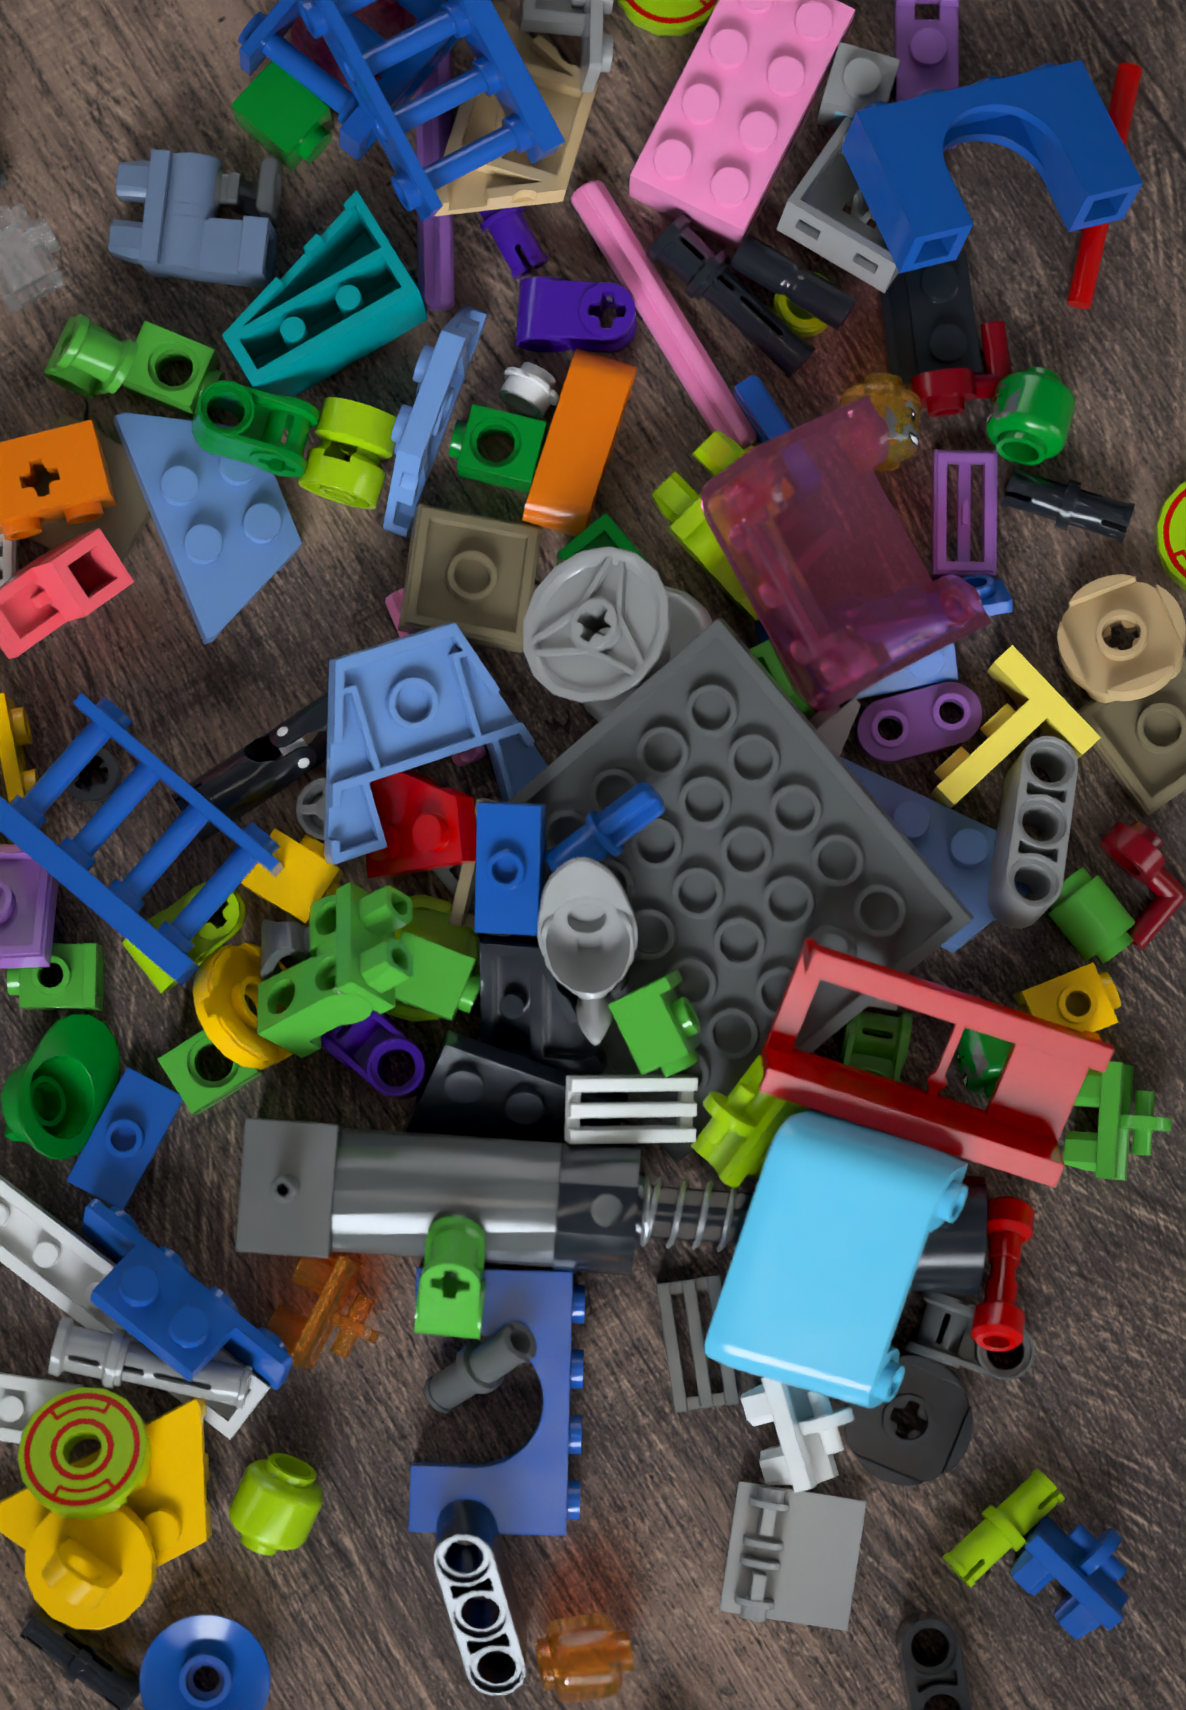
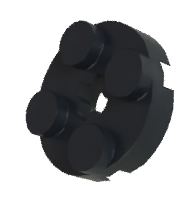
[843,1354,974,1486]

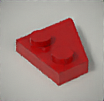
[366,771,477,878]

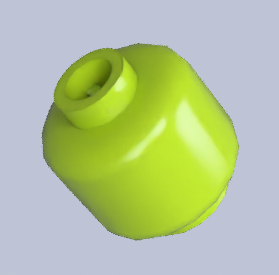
[229,1453,323,1556]

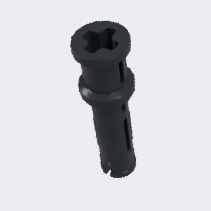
[646,214,816,379]

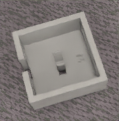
[776,116,955,293]

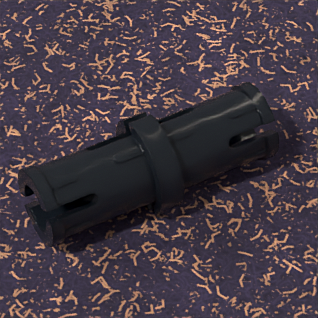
[1002,467,1135,543]
[19,1607,140,1710]

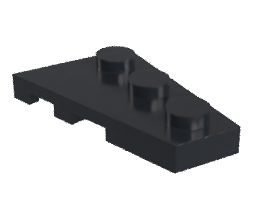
[402,1030,628,1143]

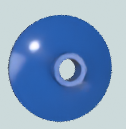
[139,1614,271,1710]

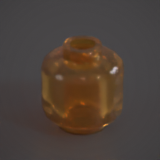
[535,1612,634,1704]

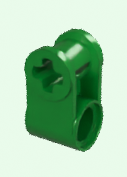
[192,380,320,477]

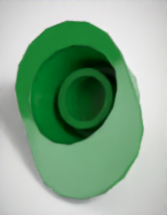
[1,1014,120,1160]

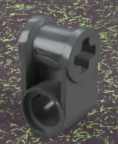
[904,1291,1035,1380]

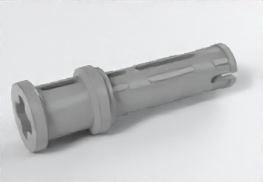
[48,1316,253,1409]

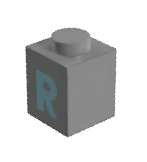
[817,42,900,129]

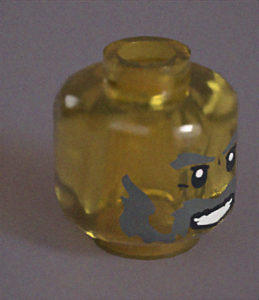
[836,373,922,471]

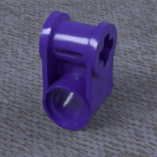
[515,277,637,353]
[321,1010,430,1100]

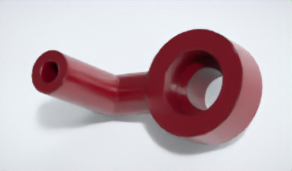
[911,321,1012,417]
[1100,821,1186,950]

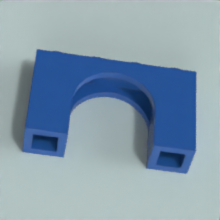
[841,60,1143,273]
[409,1267,585,1536]

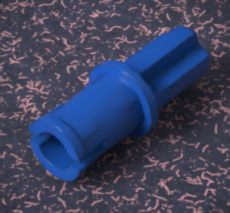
[545,782,665,873]

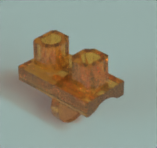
[267,1255,381,1370]

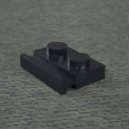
[877,250,982,389]

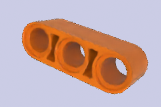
[522,348,637,537]

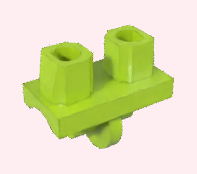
[691,1055,811,1189]

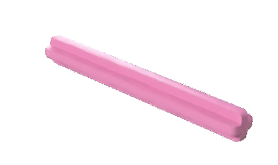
[571,180,757,450]

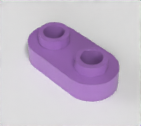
[856,682,982,764]

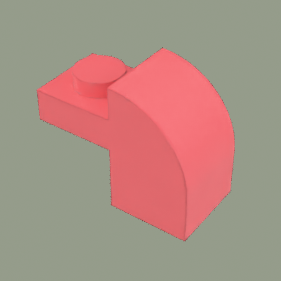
[0,528,134,659]

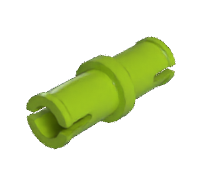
[942,1468,1065,1588]

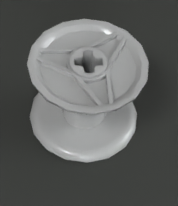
[523,546,713,722]

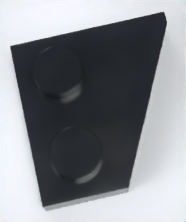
[480,935,607,1075]

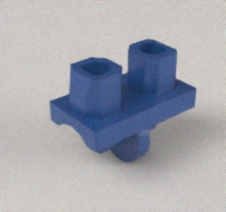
[1010,1515,1129,1640]

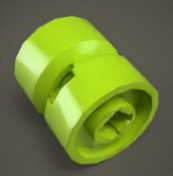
[298,397,396,510]

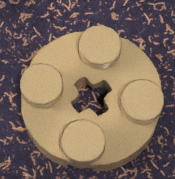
[1057,574,1186,703]

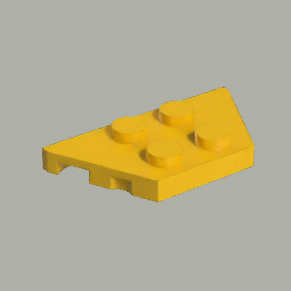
[0,1397,212,1567]

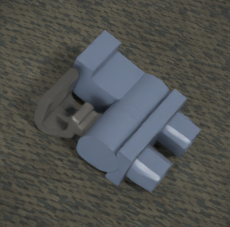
[108,149,284,289]

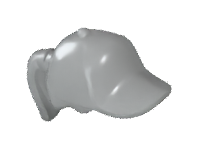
[538,857,638,1045]

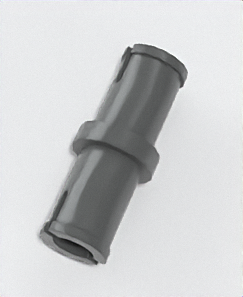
[424,1321,537,1414]

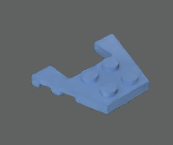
[324,623,548,865]

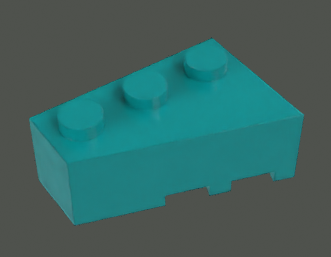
[222,190,428,397]

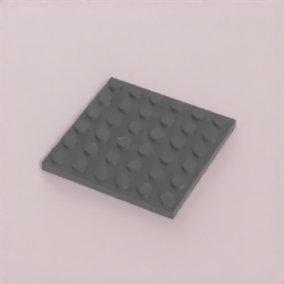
[433,618,974,1164]

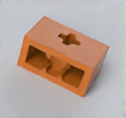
[0,419,117,540]

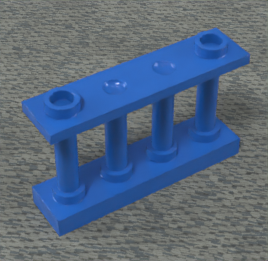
[238,0,492,162]
[298,0,565,222]
[0,693,284,986]

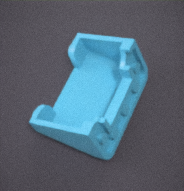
[705,1109,968,1409]

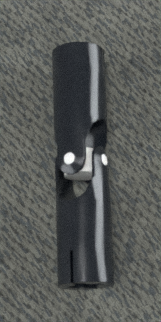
[171,692,328,842]

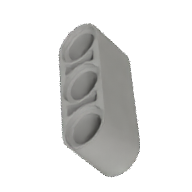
[988,736,1078,929]

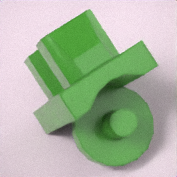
[1064,1061,1172,1181]

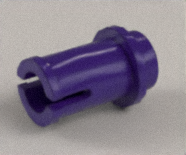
[479,206,549,280]

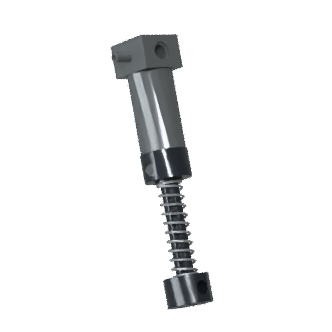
[235,1117,987,1295]

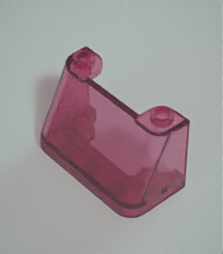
[700,395,992,712]

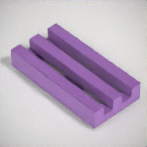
[931,450,997,579]

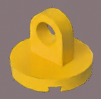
[25,1505,157,1630]

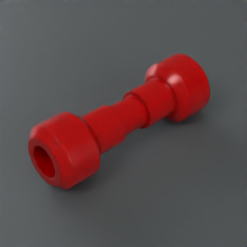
[971,1196,1035,1352]

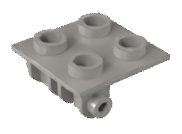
[719,1481,867,1631]

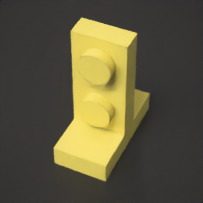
[930,645,1101,809]

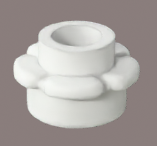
[499,362,559,419]

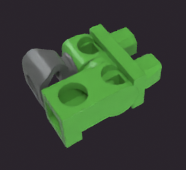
[257,882,413,1058]

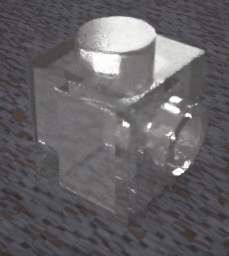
[0,203,66,313]

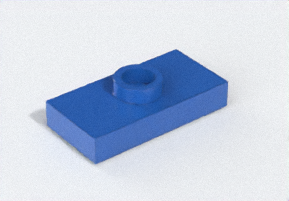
[474,801,546,936]
[66,1067,184,1211]

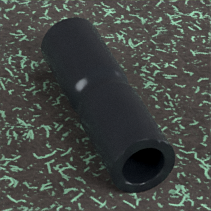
[730,234,858,331]

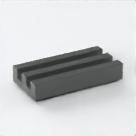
[656,1274,739,1413]

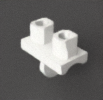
[741,1378,855,1493]

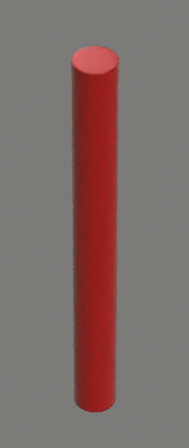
[1067,63,1142,309]

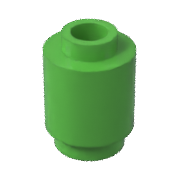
[1048,866,1136,964]

